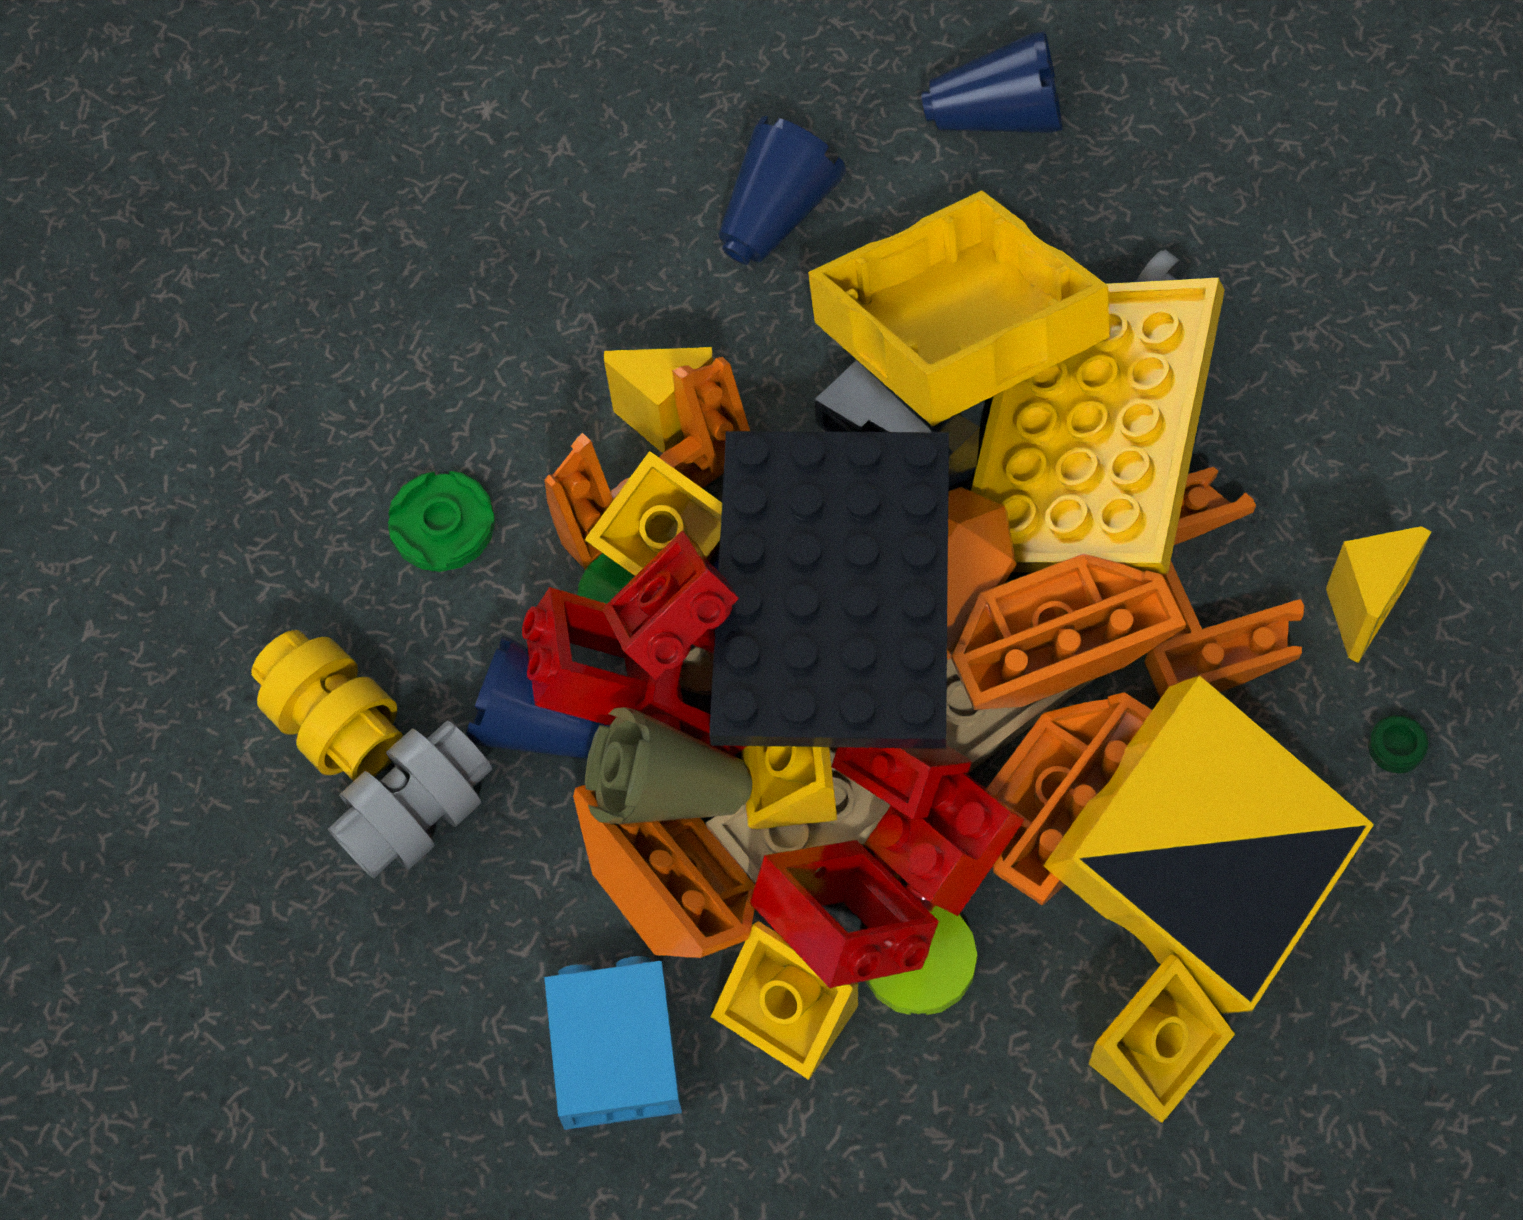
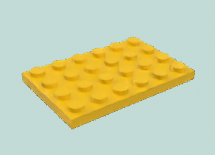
[971,278,1225,574]

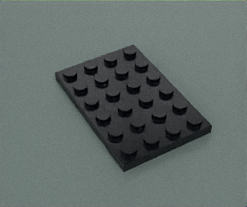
[709,431,949,749]

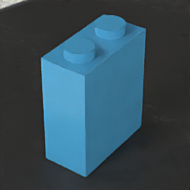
[544,956,682,1130]

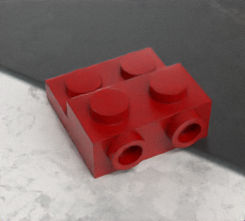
[602,530,739,680]
[864,773,1024,916]

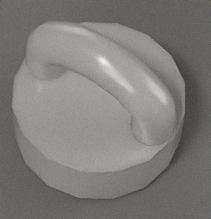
[1136,250,1181,282]

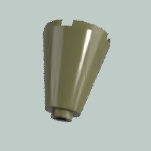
[585,707,752,825]

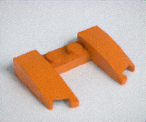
[544,357,750,570]
[1145,467,1304,699]

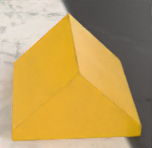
[604,347,714,453]
[1326,526,1431,663]
[741,746,837,830]
[711,921,858,1080]
[1089,954,1235,1123]

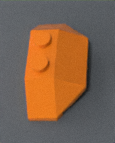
[947,487,1016,660]
[951,553,1186,710]
[987,692,1152,906]
[573,785,755,958]

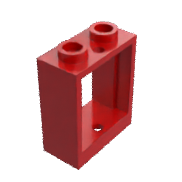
[522,587,683,726]
[750,840,939,988]

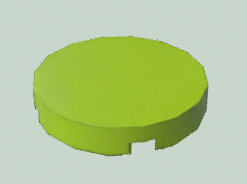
[865,906,977,1015]

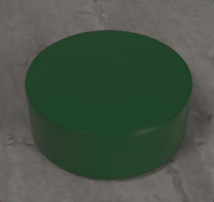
[1368,715,1428,773]

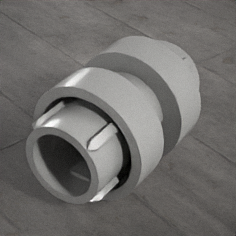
[328,720,492,879]

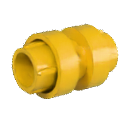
[251,630,403,781]

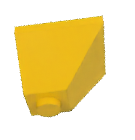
[584,451,722,576]

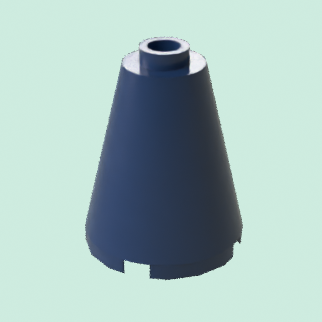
[922,31,1063,133]
[718,116,847,265]
[466,636,610,759]

